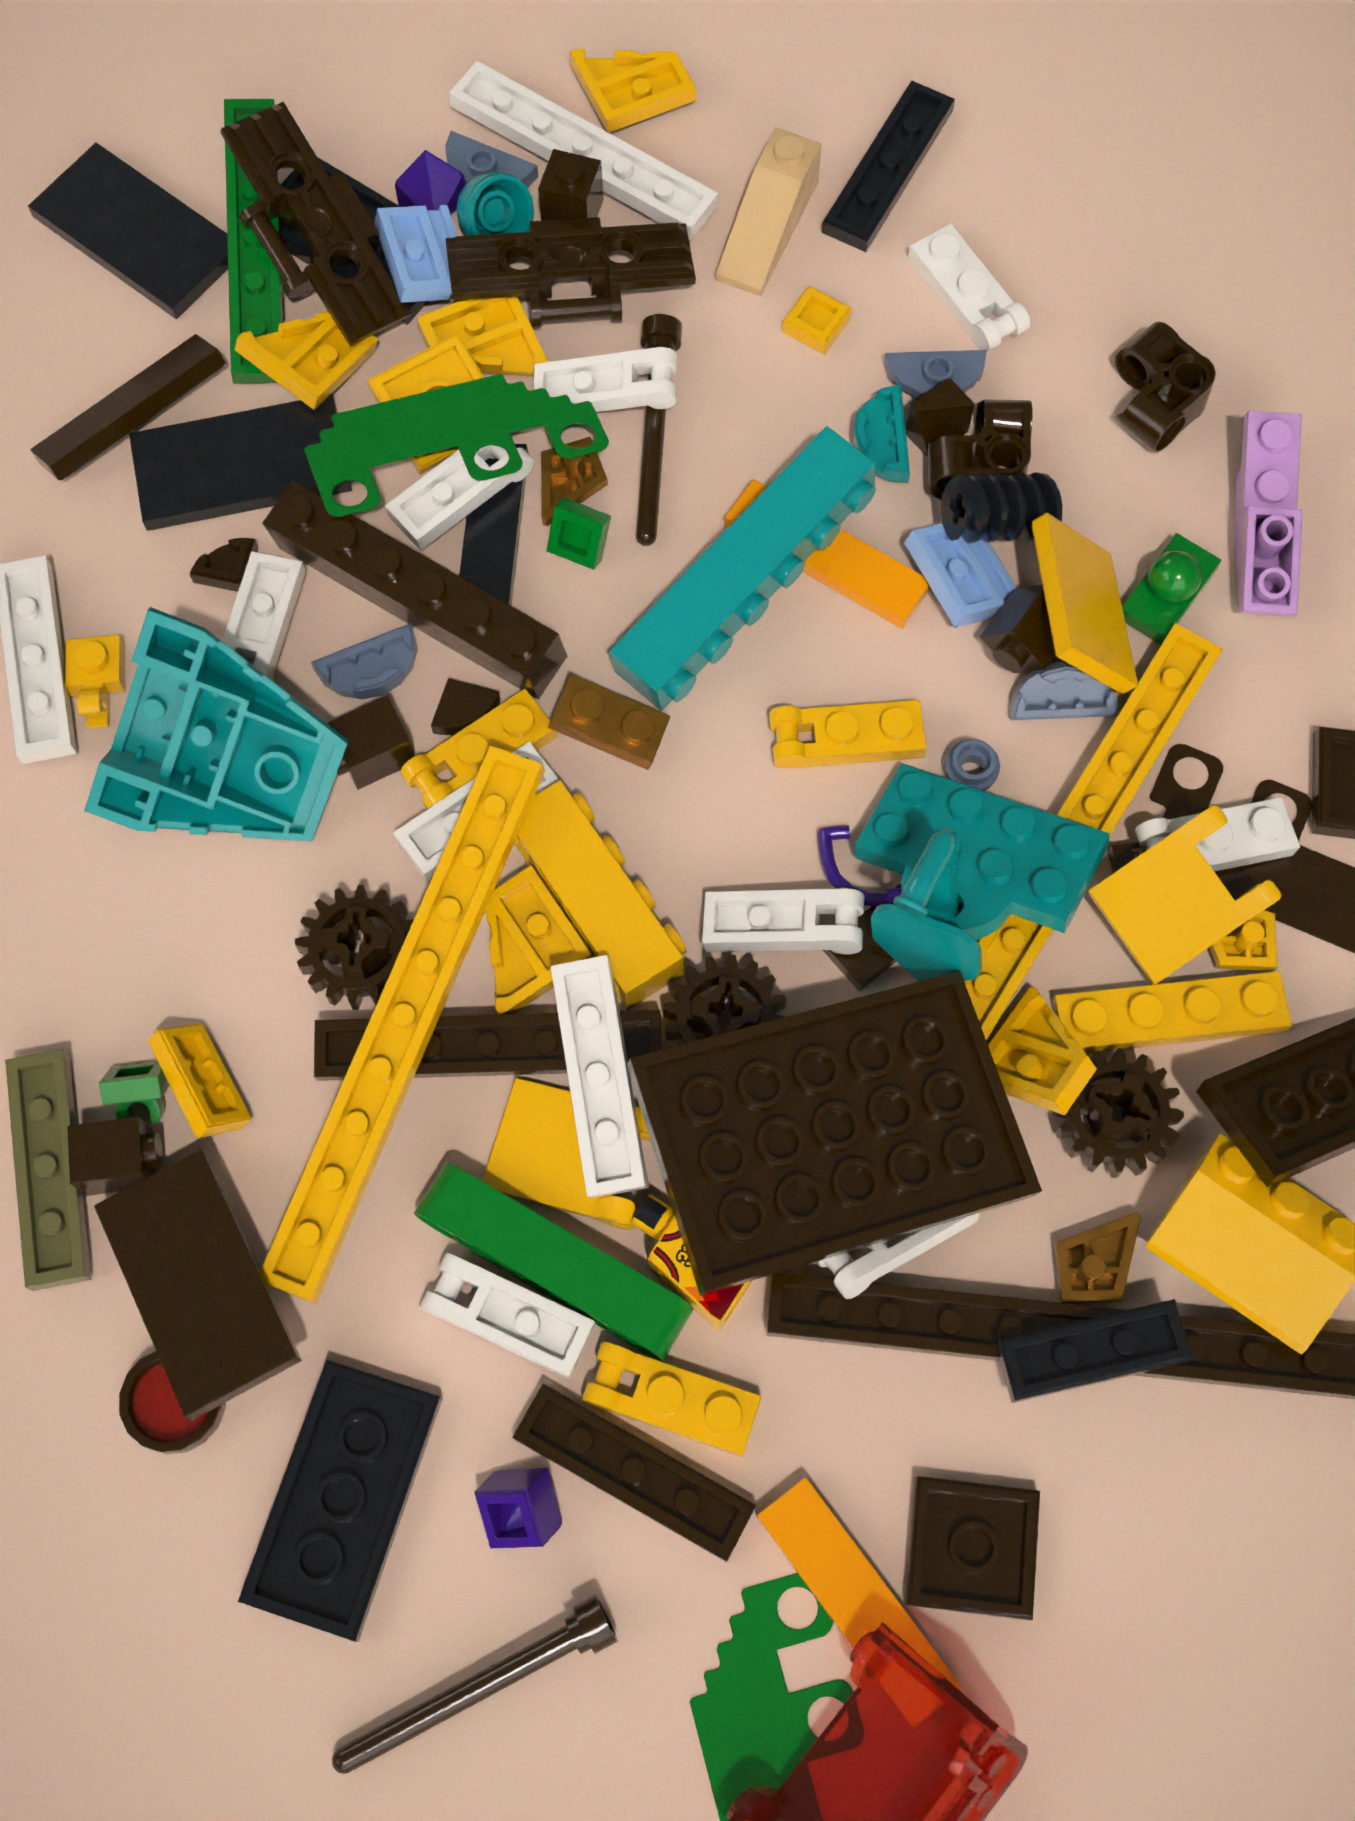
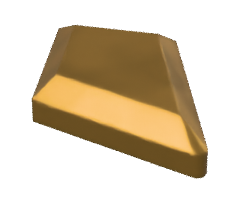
[541,436,608,526]
[1055,1212,1141,1304]

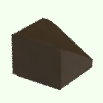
[906,378,974,457]

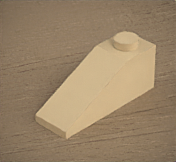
[715,127,822,296]

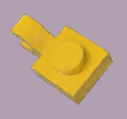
[65,634,125,729]

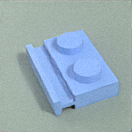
[374,205,458,303]
[904,523,1017,628]

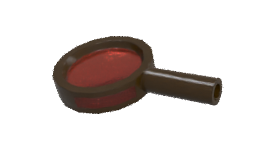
[119,1351,226,1454]

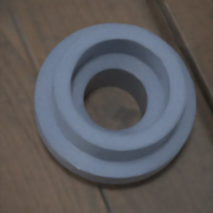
[944,739,1000,791]

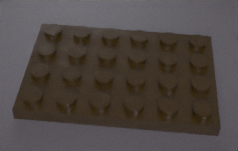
[627,971,1042,1296]

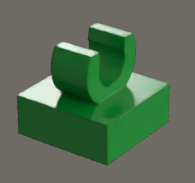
[546,497,611,570]
[99,1061,170,1123]

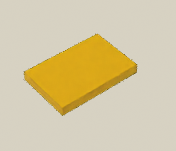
[1032,513,1138,694]

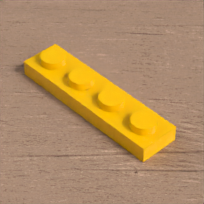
[1052,971,1292,1053]

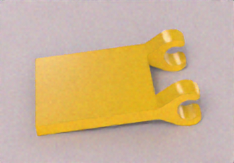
[1087,805,1281,985]
[482,1078,651,1230]

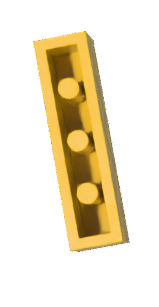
[514,780,687,1010]

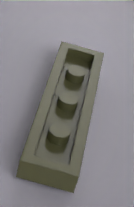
[5,1049,91,1291]

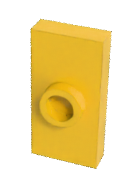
[147,1023,252,1139]

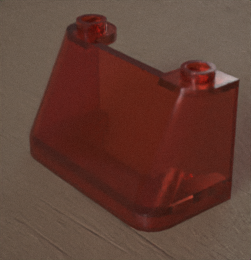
[727,1622,1028,1821]

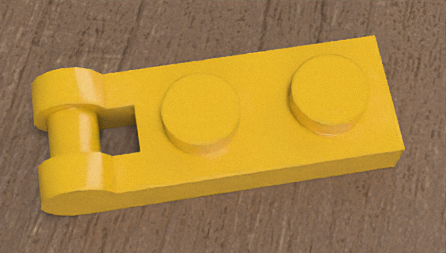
[400,689,557,809]
[769,700,927,768]
[581,1341,762,1458]

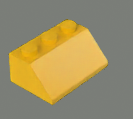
[1145,1133,1355,1355]

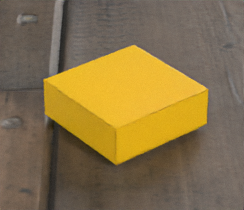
[782,286,852,355]

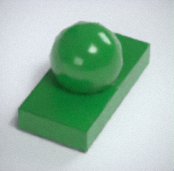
[1122,533,1222,645]

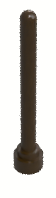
[636,314,682,546]
[332,1595,618,1774]

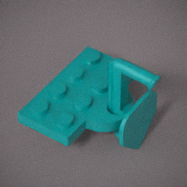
[854,763,1110,981]

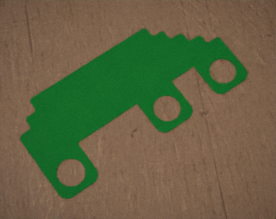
[304,374,609,517]
[690,1573,864,1821]

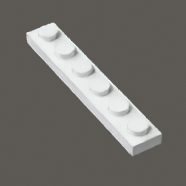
[448,61,719,240]

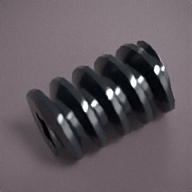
[941,472,1063,543]

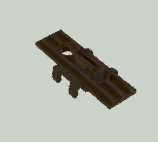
[220,101,411,346]
[445,217,696,328]

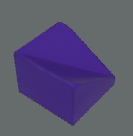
[395,150,466,215]
[474,1468,562,1549]

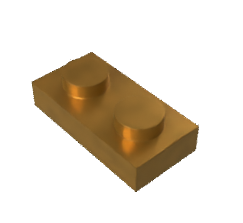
[548,673,671,770]

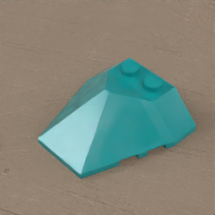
[84,607,349,842]

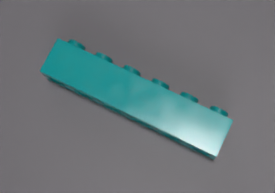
[609,426,876,712]

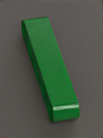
[414,1162,694,1362]

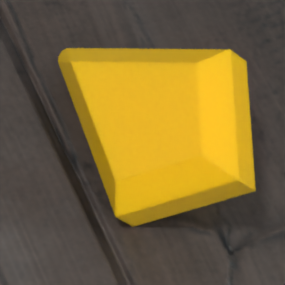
[1209,910,1278,971]

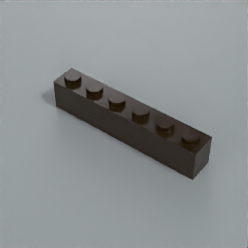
[262,480,568,700]

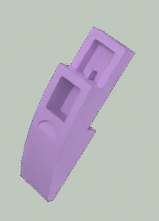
[1235,410,1302,617]

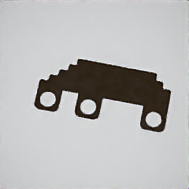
[1150,744,1355,953]

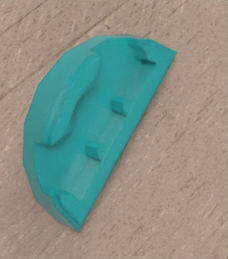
[852,384,910,483]

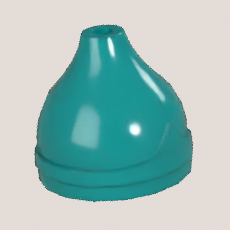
[456,171,534,236]

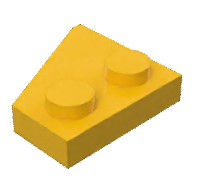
[569,49,696,133]
[417,297,548,376]
[235,311,378,410]
[486,865,594,1015]
[988,987,1097,1115]

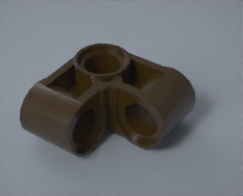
[1115,322,1216,453]
[928,399,1033,500]

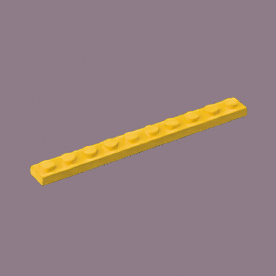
[964,623,1223,1041]
[261,745,545,1304]

